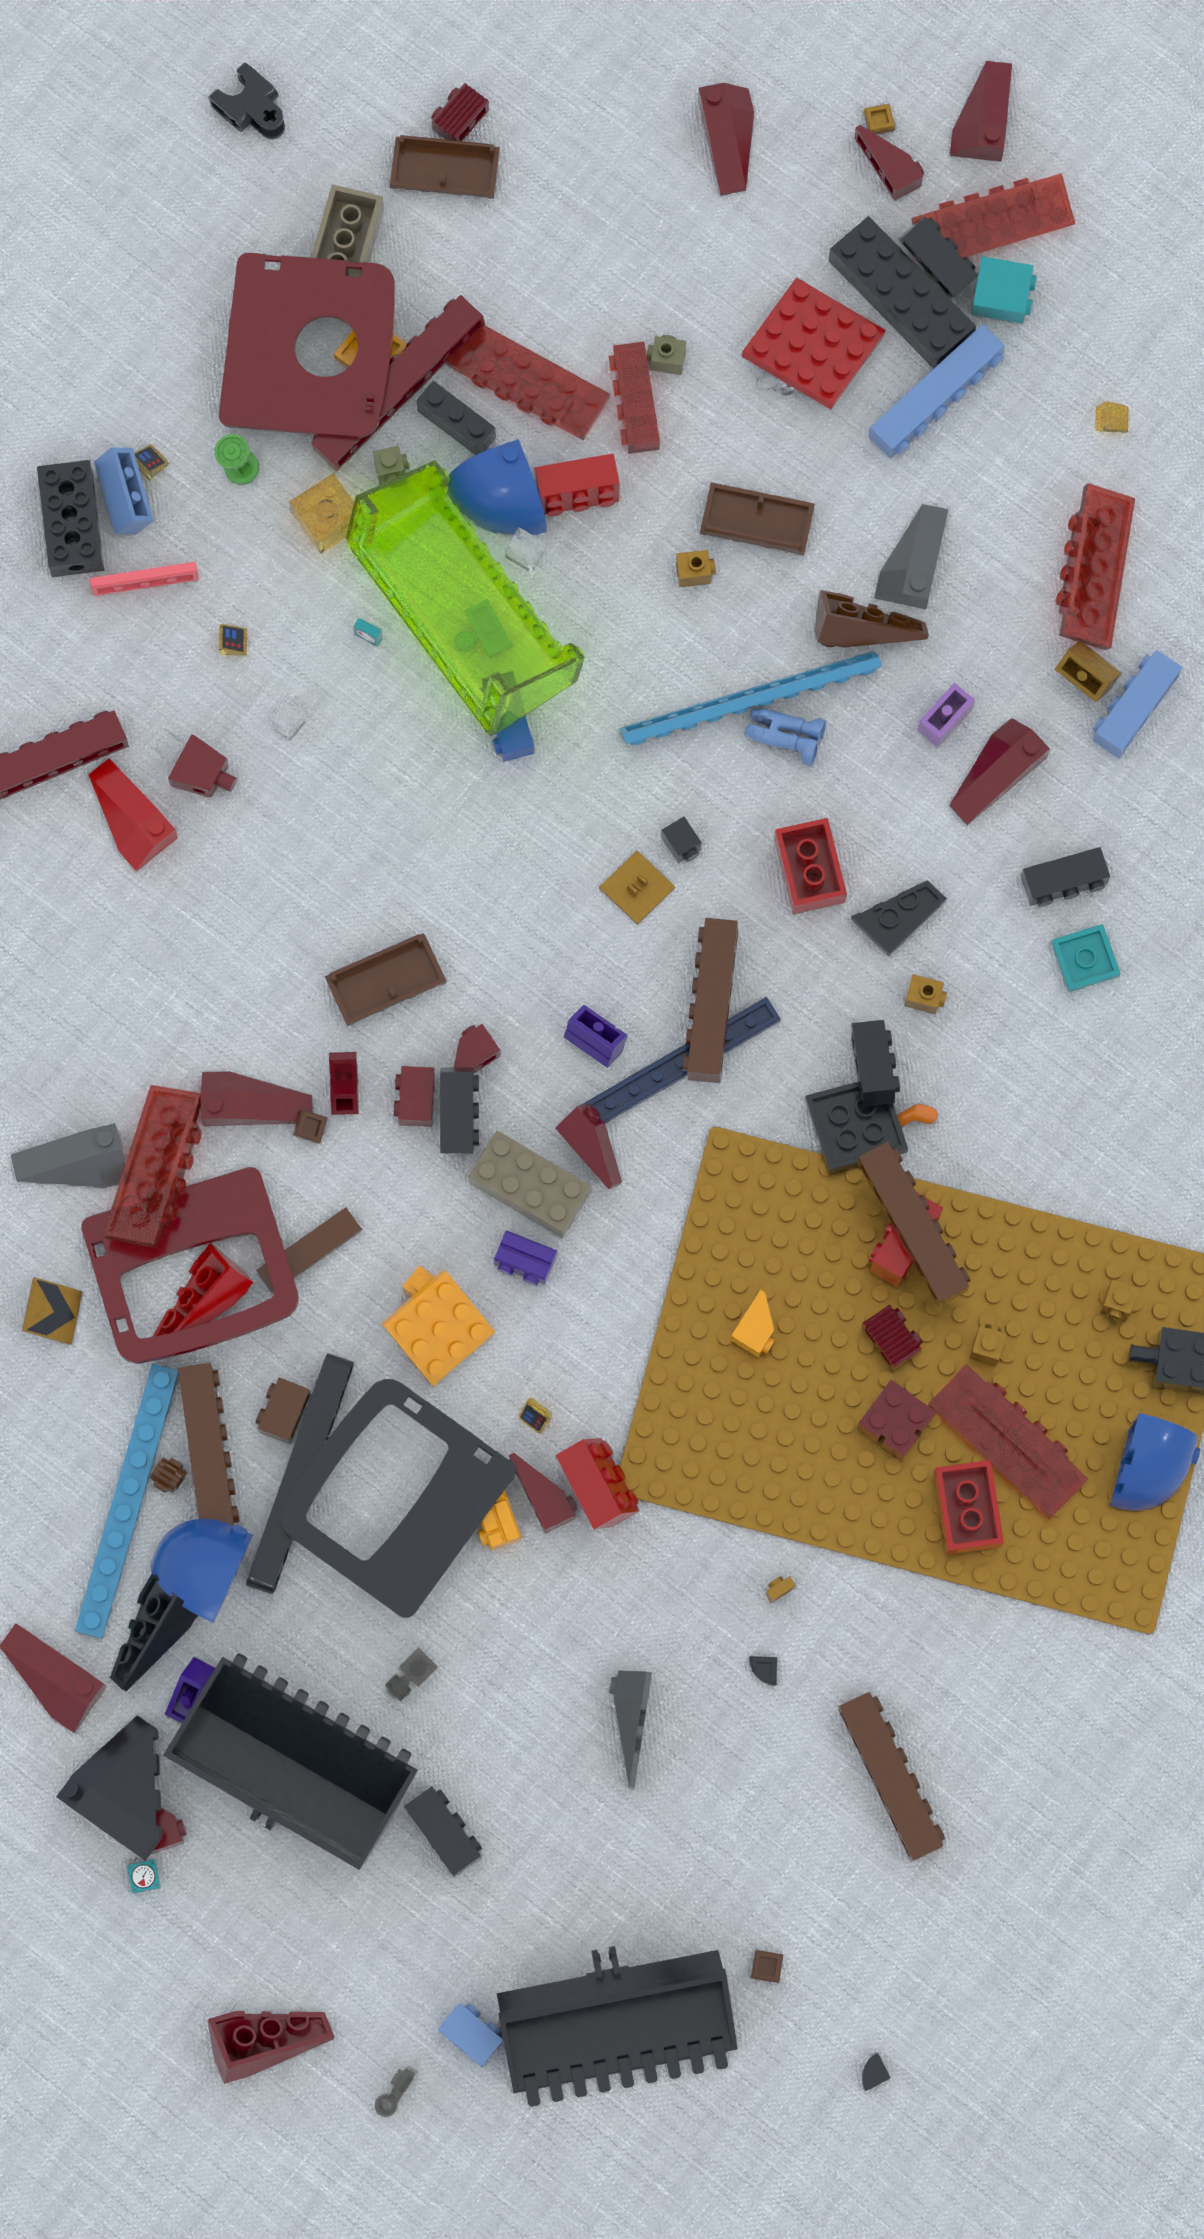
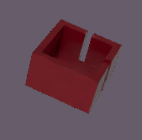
[856,1379,936,1461]

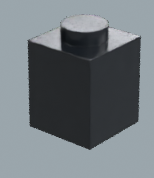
[661,816,702,864]

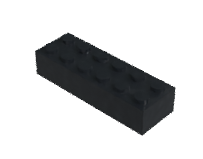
[828,216,976,369]

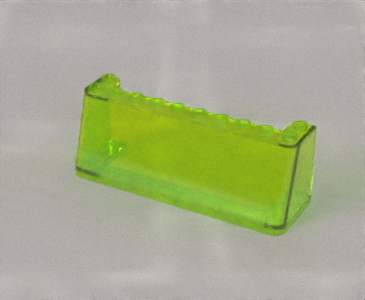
[346,460,585,736]

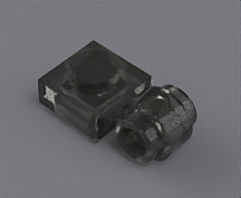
[385,1647,438,1702]
[375,2066,418,2117]

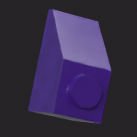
[165,1657,215,1723]

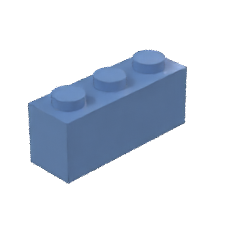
[94,447,154,534]

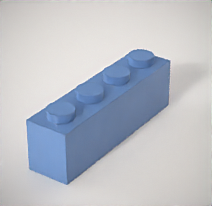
[1093,650,1183,758]

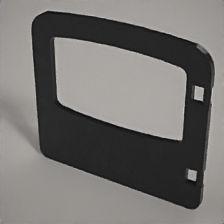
[280,1379,516,1618]

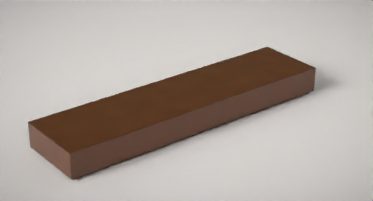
[256,1207,362,1294]

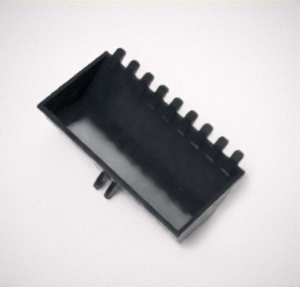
[163,1653,418,1870]
[496,1946,738,2107]

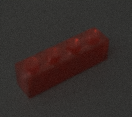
[608,341,660,454]

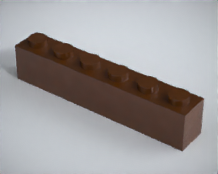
[683,918,739,1083]
[857,1142,970,1307]
[178,1363,240,1526]
[838,1691,945,1862]

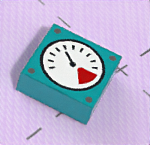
[353,618,382,647]
[127,1859,161,1894]

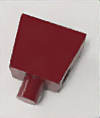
[168,734,237,797]

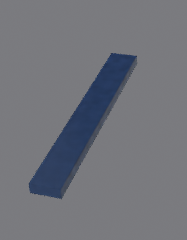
[581,997,781,1124]

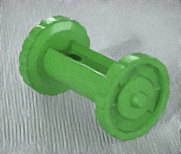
[214,434,260,485]

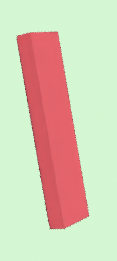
[90,562,199,596]

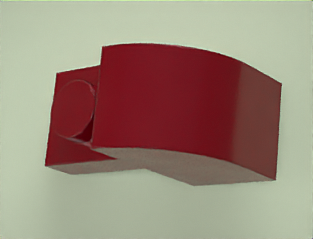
[329,1052,359,1115]

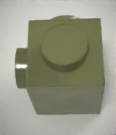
[646,335,686,375]
[373,446,409,487]

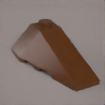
[815,590,929,648]

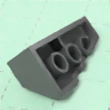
[874,504,949,609]
[11,1123,130,1189]
[609,1670,652,1790]

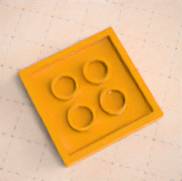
[381,1269,495,1386]

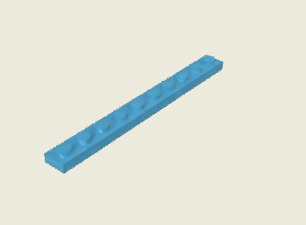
[619,651,882,745]
[75,1364,179,1639]

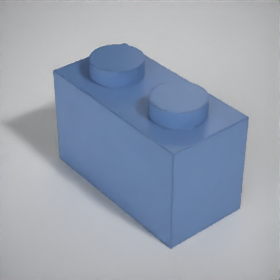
[438,2003,504,2068]

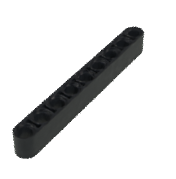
[246,1353,354,1595]

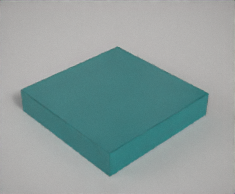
[1051,924,1121,993]

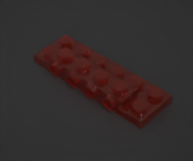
[911,173,1075,258]
[447,325,610,441]
[1056,483,1135,650]
[103,1085,202,1248]
[928,1364,1088,1520]

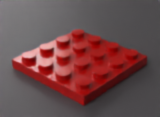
[741,277,886,410]

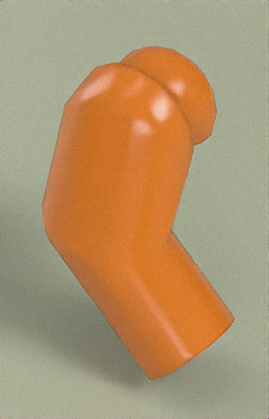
[897,1103,938,1127]

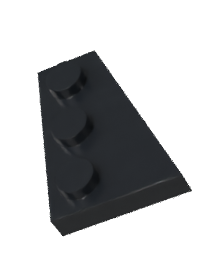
[851,880,947,956]

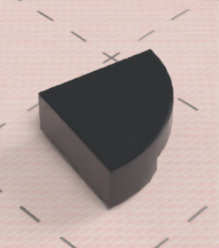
[749,1656,777,1686]
[862,2052,891,2091]

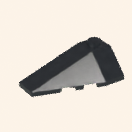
[110,1574,198,1692]

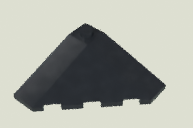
[56,1715,162,1861]

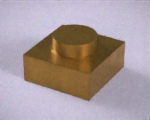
[765,1576,796,1604]

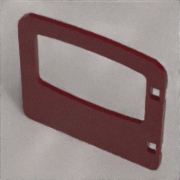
[81,1167,299,1364]

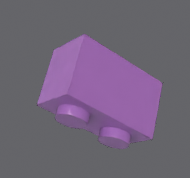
[917,682,975,748]

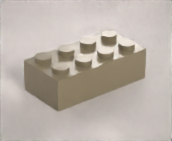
[311,184,384,277]
[468,1130,591,1239]

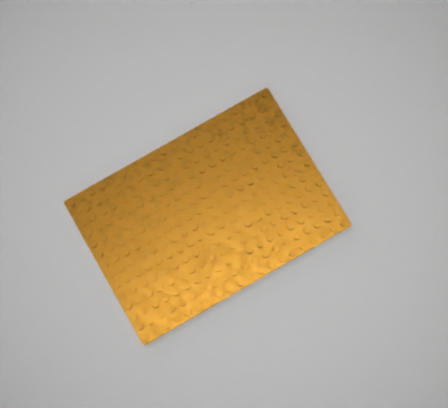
[620,1126,1204,1634]

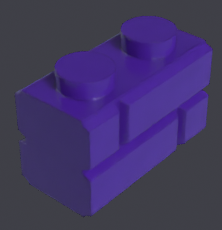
[564,1005,628,1068]
[494,1230,557,1286]

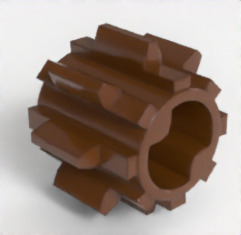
[150,1457,187,1493]

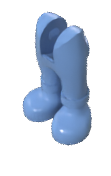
[744,709,827,767]

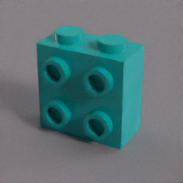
[971,256,1037,324]

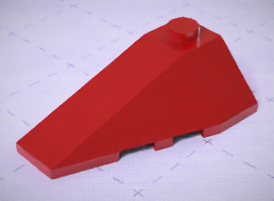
[88,758,178,872]
[152,1243,254,1337]

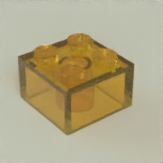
[289,473,365,554]

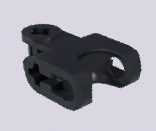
[208,63,285,139]

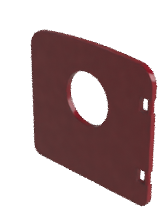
[219,253,395,438]

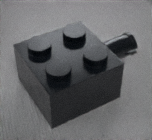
[1129,1327,1204,1394]

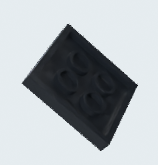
[805,1082,908,1173]

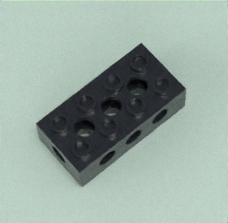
[37,460,105,577]

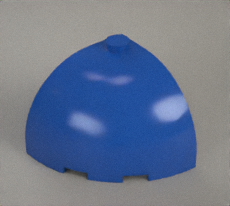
[444,439,547,537]
[1110,1413,1201,1511]
[150,1519,253,1623]

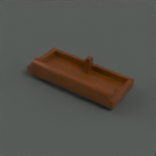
[390,135,500,199]
[700,482,815,556]
[325,933,447,1027]

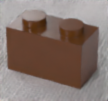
[255,1377,311,1445]

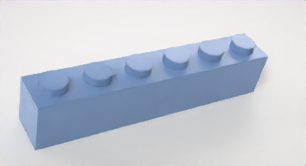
[868,324,1005,459]

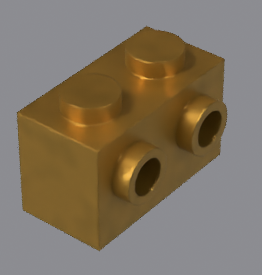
[1054,640,1121,702]

